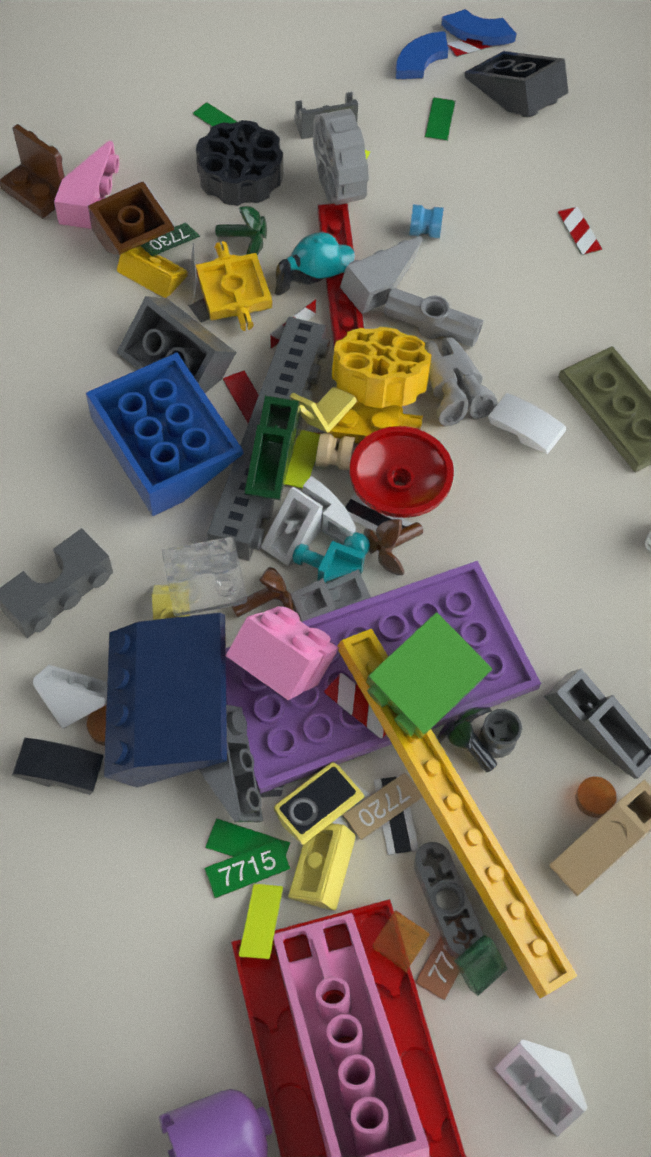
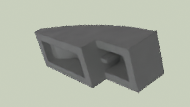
[544,668,651,779]

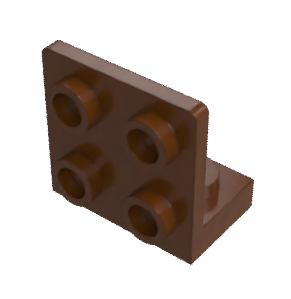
[0,124,65,219]

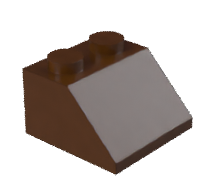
[88,181,174,255]

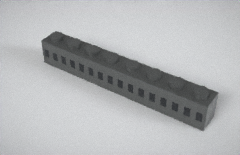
[207,316,330,561]

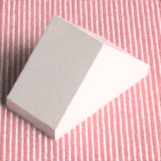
[261,487,323,566]

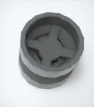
[478,709,522,758]

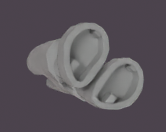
[425,337,498,426]

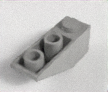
[340,236,423,314]

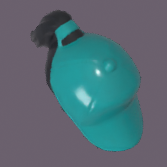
[275,232,355,295]

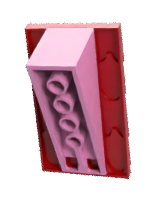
[231,899,466,1157]

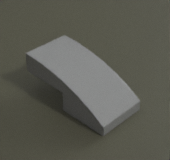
[290,569,371,621]

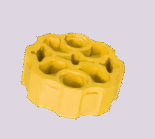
[332,327,431,408]

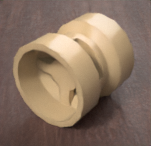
[316,432,355,471]

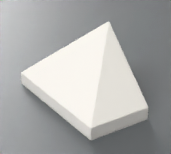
[33,665,107,729]
[494,1039,587,1137]

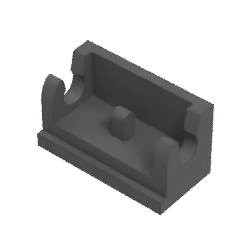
[294,92,358,139]

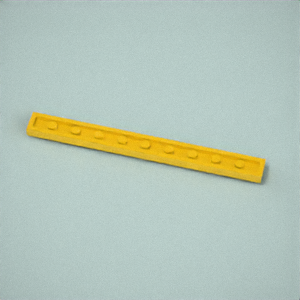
[337,628,577,999]

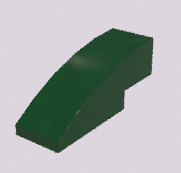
[245,396,301,501]

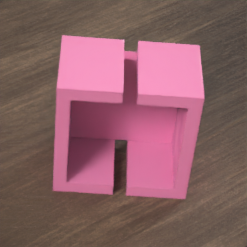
[226,607,339,700]

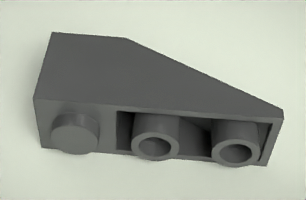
[199,705,264,823]

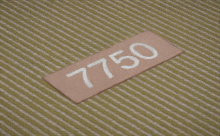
[415,915,483,1000]

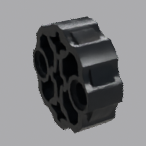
[196,120,284,206]

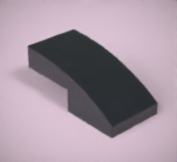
[12,737,104,795]

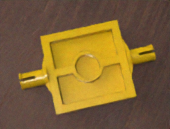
[195,241,272,331]
[309,386,423,444]

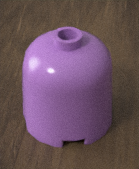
[159,1089,273,1157]

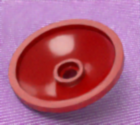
[349,426,454,518]

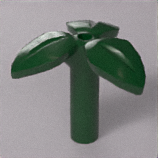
[215,206,267,256]

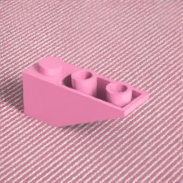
[54,141,119,229]

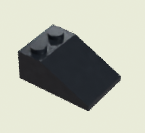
[464,51,569,117]

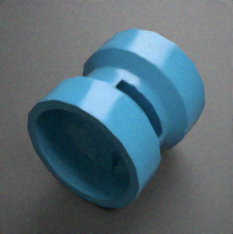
[409,204,443,239]

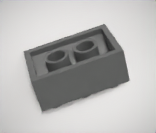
[117,296,237,393]

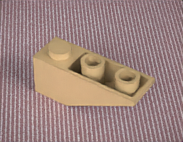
[549,779,651,897]

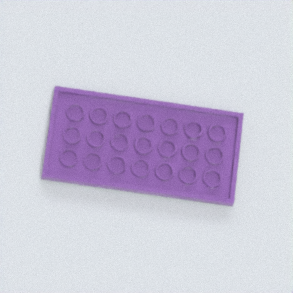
[226,560,541,794]

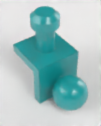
[292,532,370,583]

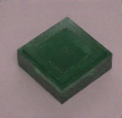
[454,934,508,996]

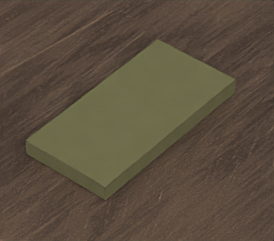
[558,346,651,473]

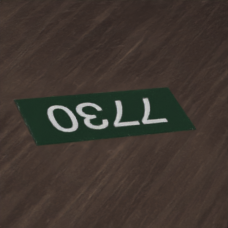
[140,222,200,257]

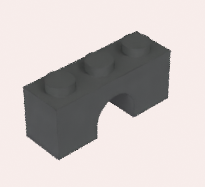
[0,528,113,638]

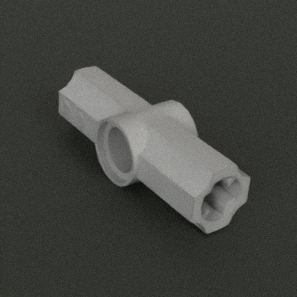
[384,288,484,347]

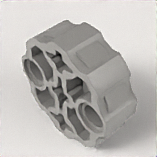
[313,108,369,205]

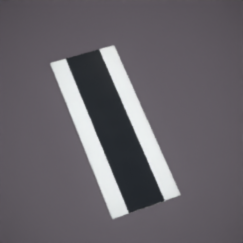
[345,494,413,532]
[374,776,419,855]

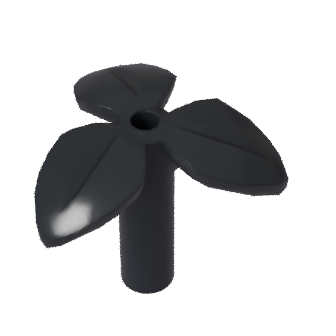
[437,707,497,772]

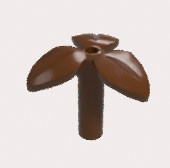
[364,519,423,575]
[231,567,293,617]

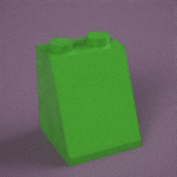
[366,612,492,739]

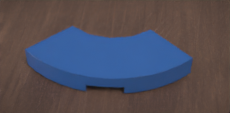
[441,9,517,46]
[396,31,449,79]

